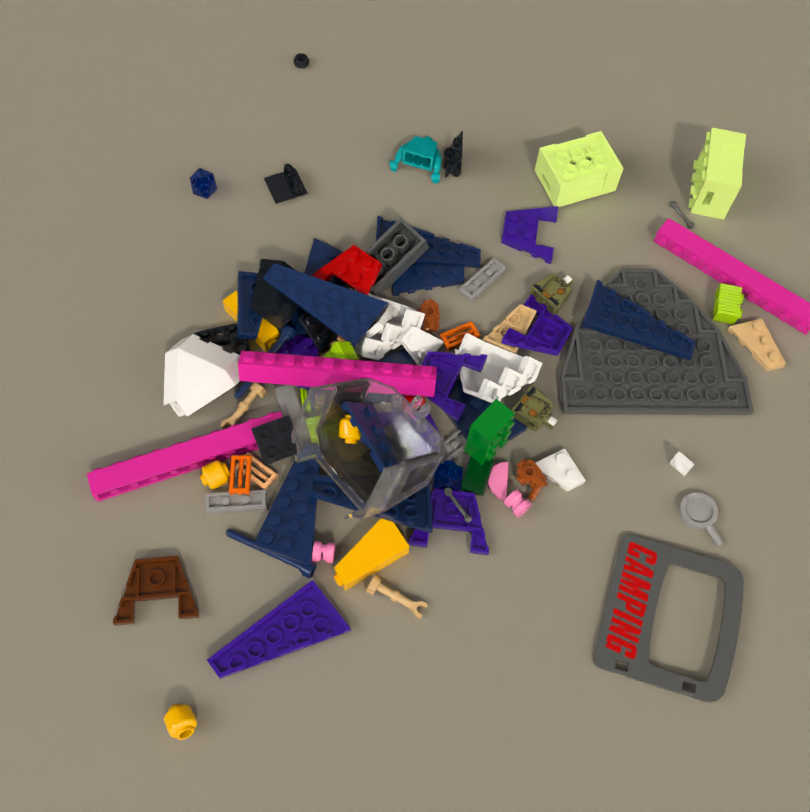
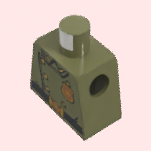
[529,274,573,315]
[512,385,559,431]

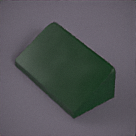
[461,457,495,496]

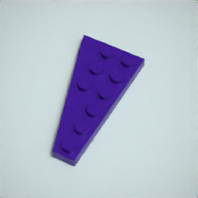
[207,580,351,679]

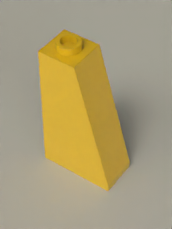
[222,290,280,352]
[333,519,409,591]

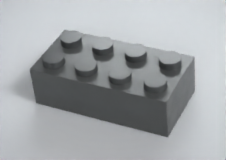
[366,217,429,297]

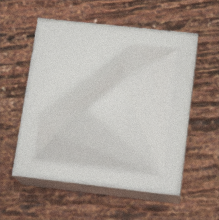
[669,452,694,476]

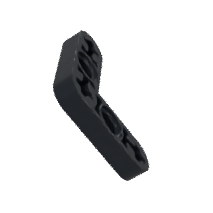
[194,323,250,355]

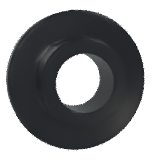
[294,53,309,68]

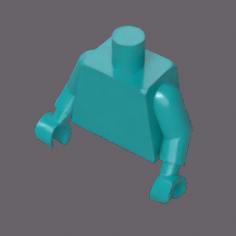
[390,136,442,183]

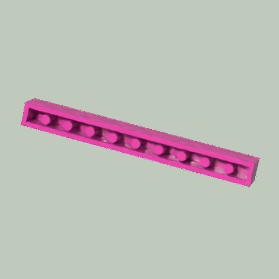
[654,218,810,335]
[238,351,437,397]
[87,411,283,502]

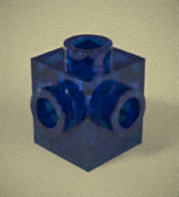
[190,168,217,199]
[433,460,463,491]

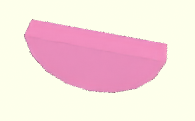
[487,462,508,500]

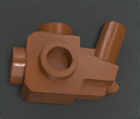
[417,299,440,333]
[515,458,548,502]

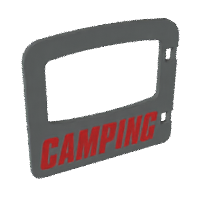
[593,534,744,703]

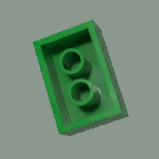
[464,399,515,465]

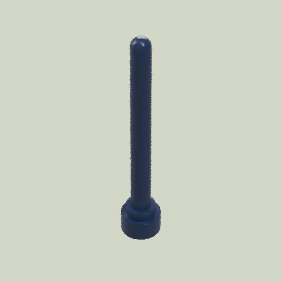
[234,325,297,399]
[226,529,317,579]

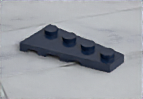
[393,264,465,297]
[237,271,262,340]
[341,401,402,477]

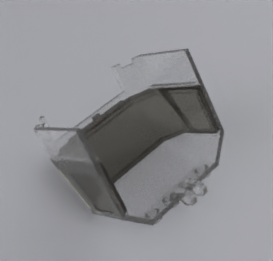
[291,378,445,519]

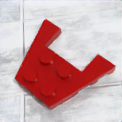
[311,245,382,296]

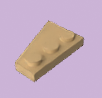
[482,304,537,354]
[727,318,786,371]

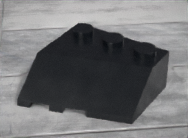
[250,259,299,330]

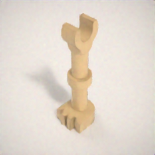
[220,382,267,430]
[366,575,428,619]

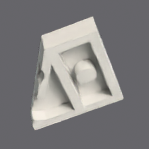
[358,304,395,346]
[398,326,444,365]
[535,448,586,492]

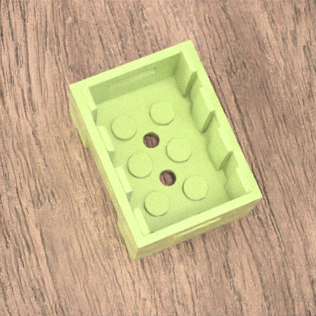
[688,128,746,220]
[535,131,624,207]

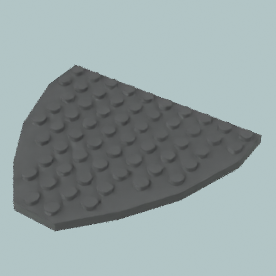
[560,268,754,415]

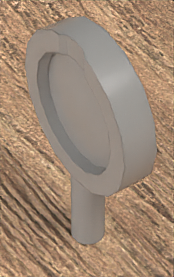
[679,492,724,547]

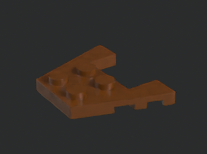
[113,556,199,626]

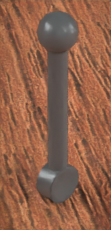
[670,201,695,229]
[444,488,472,523]

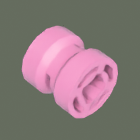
[503,489,532,518]
[312,541,336,563]

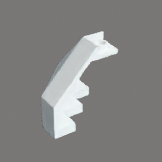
[350,288,425,360]
[454,333,543,403]
[164,334,240,417]

